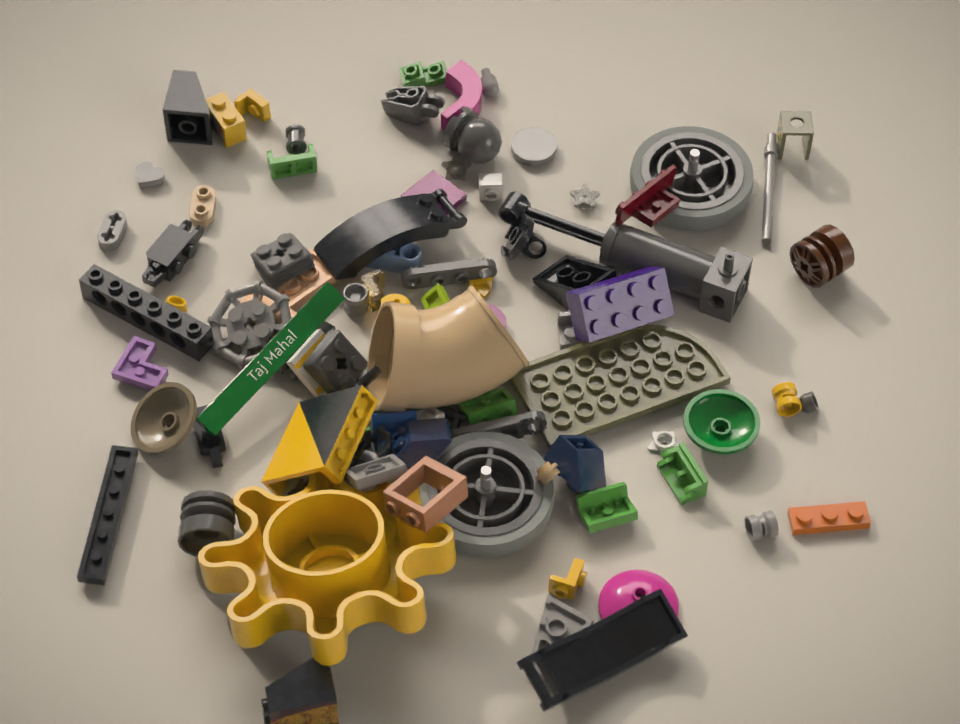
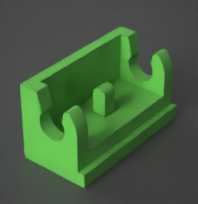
[267,144,317,180]
[657,442,708,505]

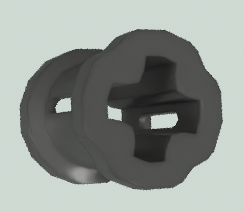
[285,124,307,155]

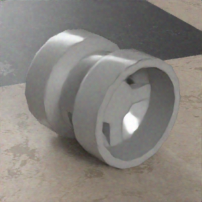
[343,283,368,317]
[744,510,779,542]

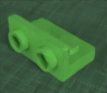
[458,387,518,426]

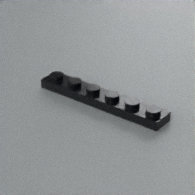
[77,445,138,585]

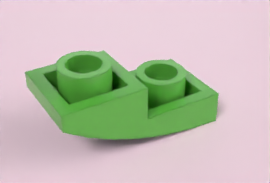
[399,61,447,87]

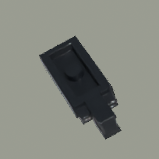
[193,405,226,468]

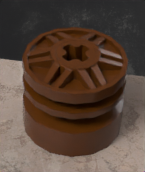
[789,224,855,288]

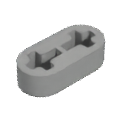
[97,210,127,252]

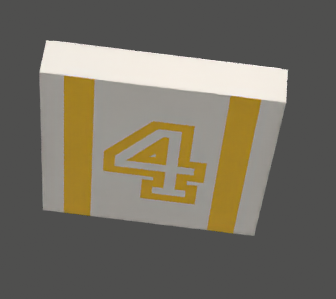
[287,329,327,397]

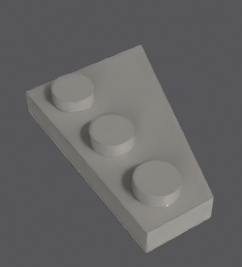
[532,594,594,683]

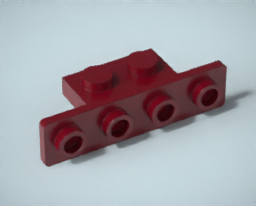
[615,165,680,228]

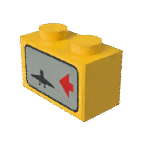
[205,92,247,148]

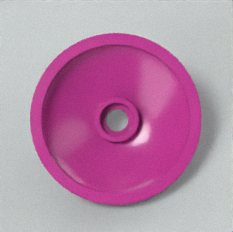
[598,570,679,619]

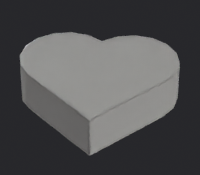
[136,162,165,188]

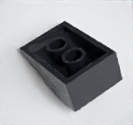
[532,255,617,311]

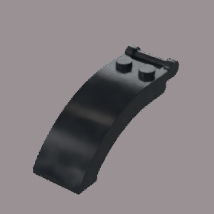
[313,189,467,280]
[516,589,688,712]

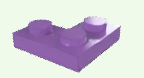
[111,336,169,391]

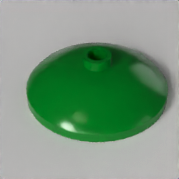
[683,389,760,455]

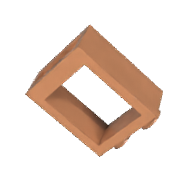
[383,456,468,533]

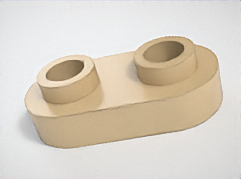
[189,185,216,227]

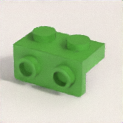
[576,482,638,534]

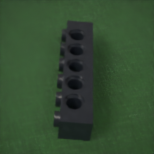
[79,264,213,362]

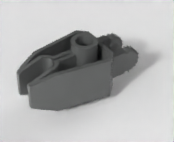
[381,86,445,124]

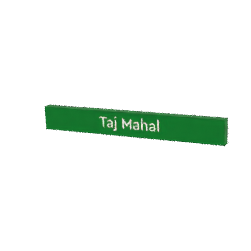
[195,281,345,437]

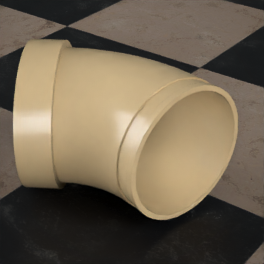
[367,285,530,412]

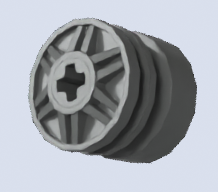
[178,490,236,557]

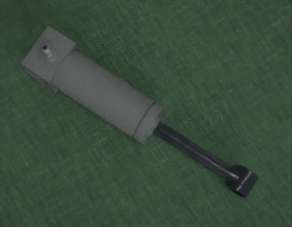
[498,191,753,323]

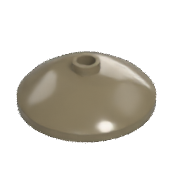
[131,382,197,455]

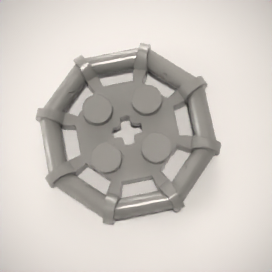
[207,280,292,370]

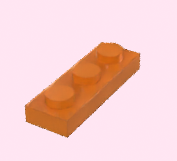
[787,501,871,535]

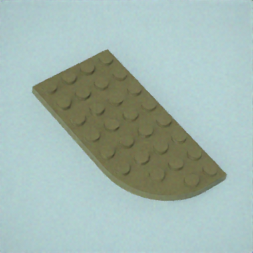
[509,325,731,449]

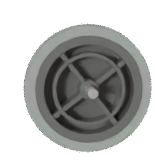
[630,126,753,231]
[420,431,554,558]

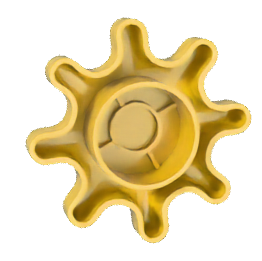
[198,471,457,666]

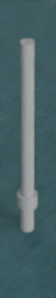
[762,132,778,244]

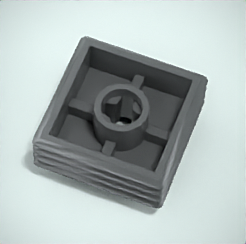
[250,233,315,288]
[303,330,368,394]

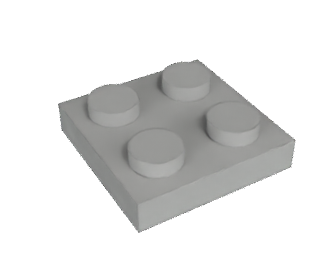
[345,454,408,492]

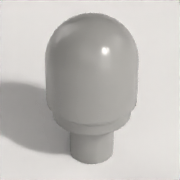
[480,68,499,97]

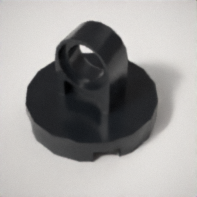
[501,214,547,260]

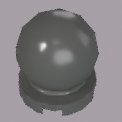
[443,107,502,164]

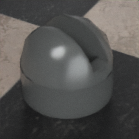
[799,391,819,413]

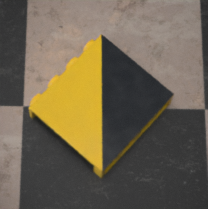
[261,385,378,496]

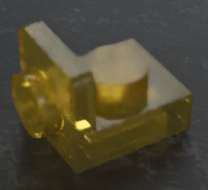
[361,269,385,312]

